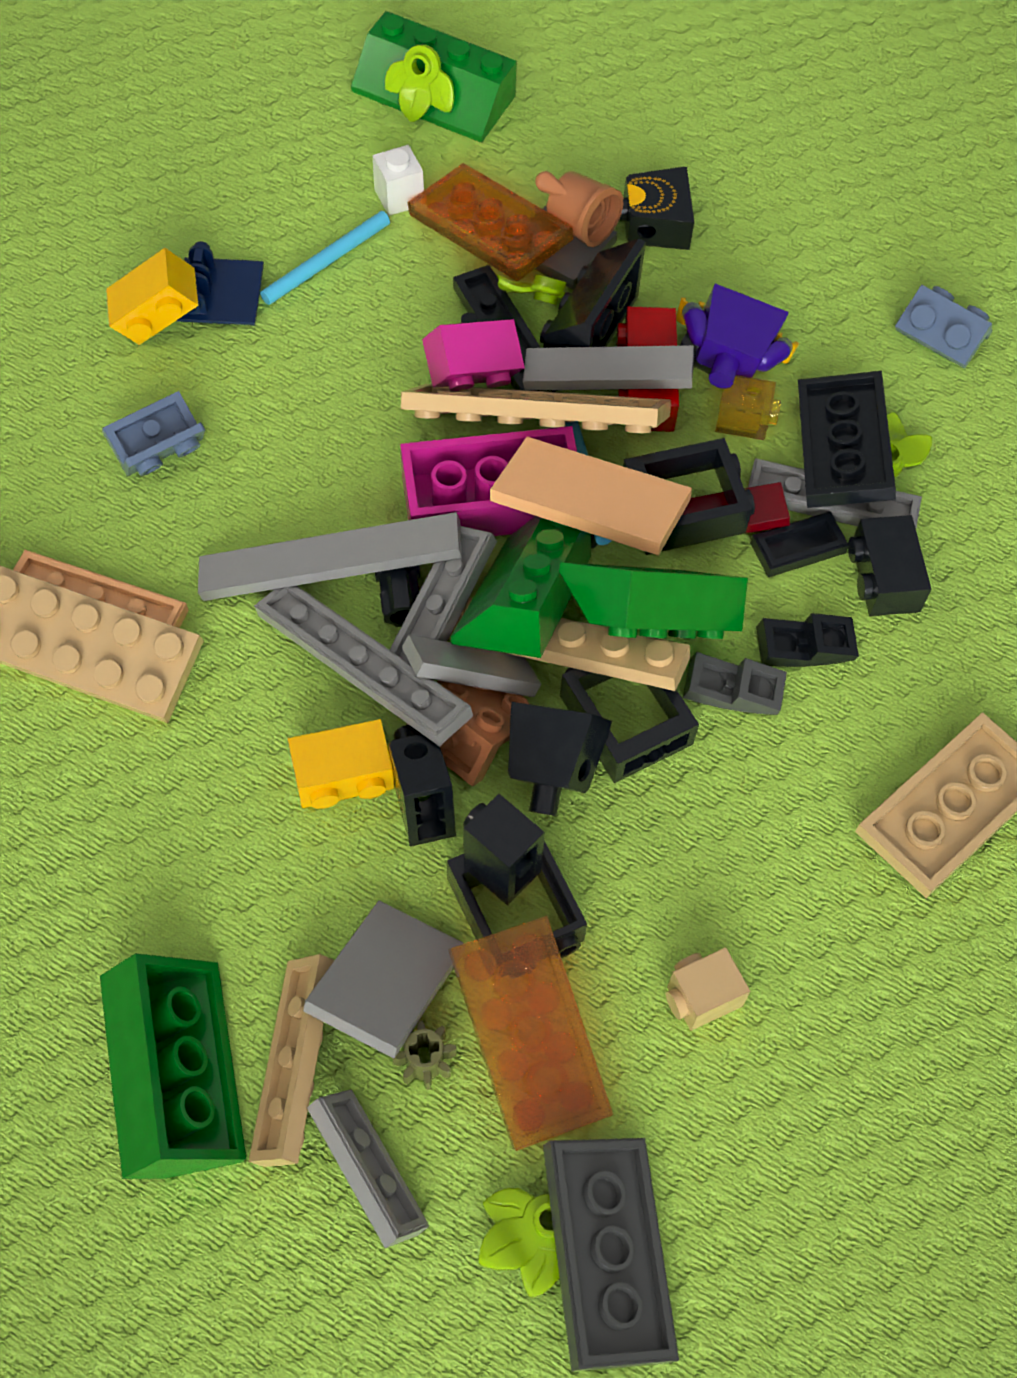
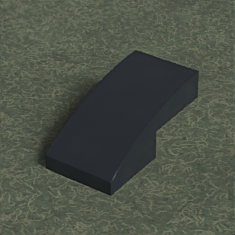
[756,613,859,667]

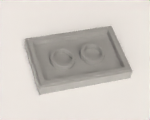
[303,901,465,1059]

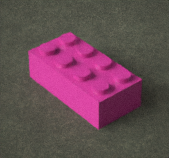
[400,426,577,536]

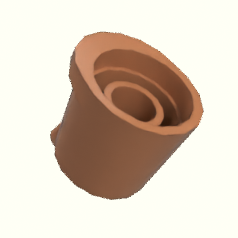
[535,171,623,247]

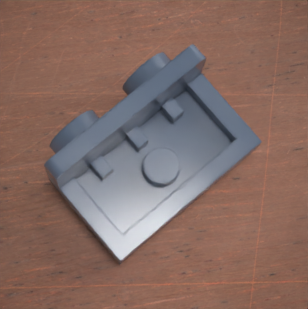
[895,285,992,369]
[102,391,206,477]

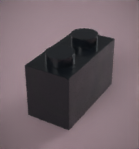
[848,515,932,616]
[463,794,545,906]

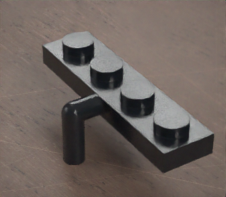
[453,265,559,392]

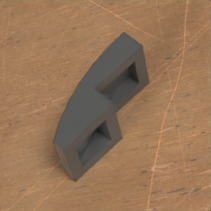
[683,652,787,715]

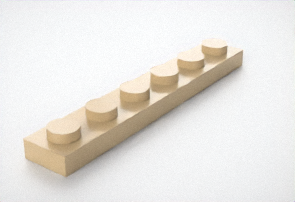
[448,598,690,691]

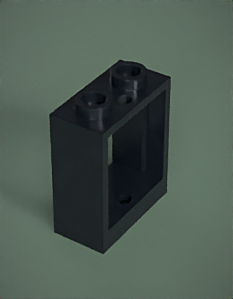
[623,438,755,555]
[560,668,699,783]
[447,823,587,980]

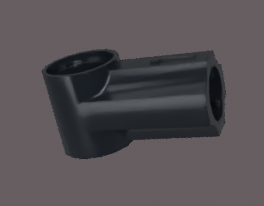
[375,565,420,627]

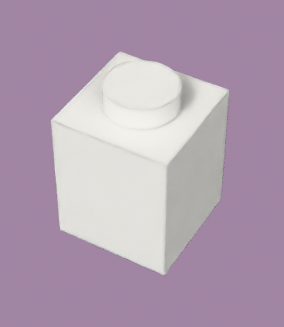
[372,145,424,216]

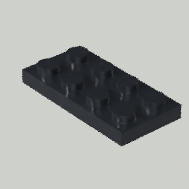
[798,370,896,508]

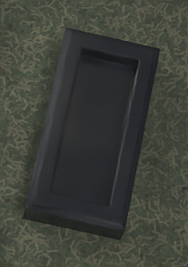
[750,511,848,578]

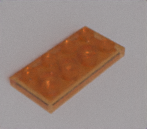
[407,163,574,282]
[448,916,613,1151]

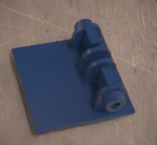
[175,241,264,325]

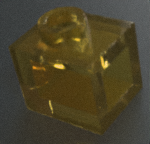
[715,375,781,440]

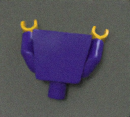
[676,283,799,389]

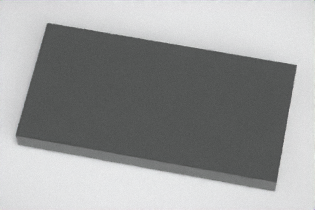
[543,1138,679,1372]

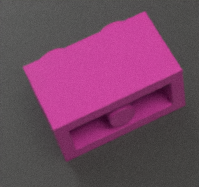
[422,319,525,392]

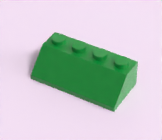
[351,11,517,143]
[451,516,591,658]
[559,562,748,639]
[100,953,247,1179]

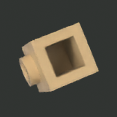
[666,947,751,1031]

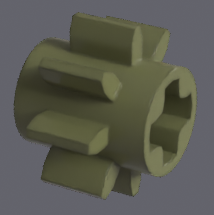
[393,1020,456,1090]

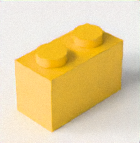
[106,248,198,345]
[288,719,394,809]

